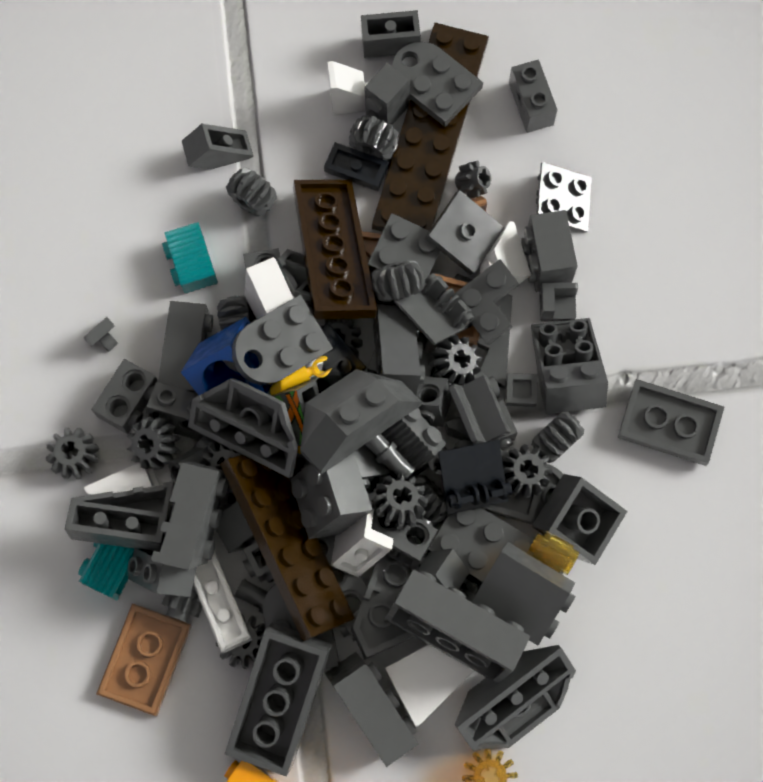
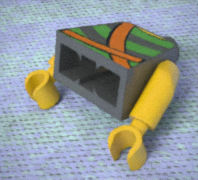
[269,356,332,454]

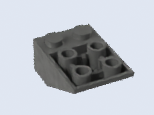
[531,318,608,414]

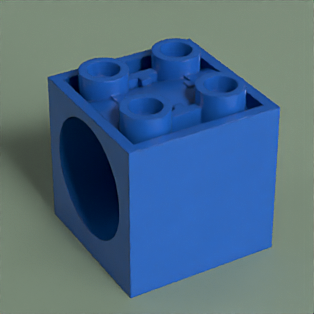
[181,317,272,395]

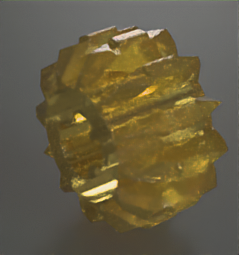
[461,748,518,782]

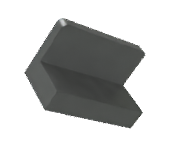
[449,375,511,444]

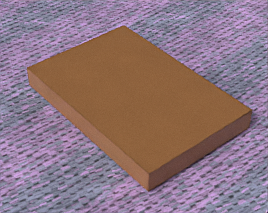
[96,603,192,716]

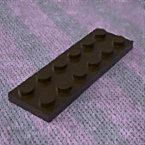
[293,180,377,319]
[220,455,355,642]

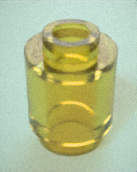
[529,531,580,575]

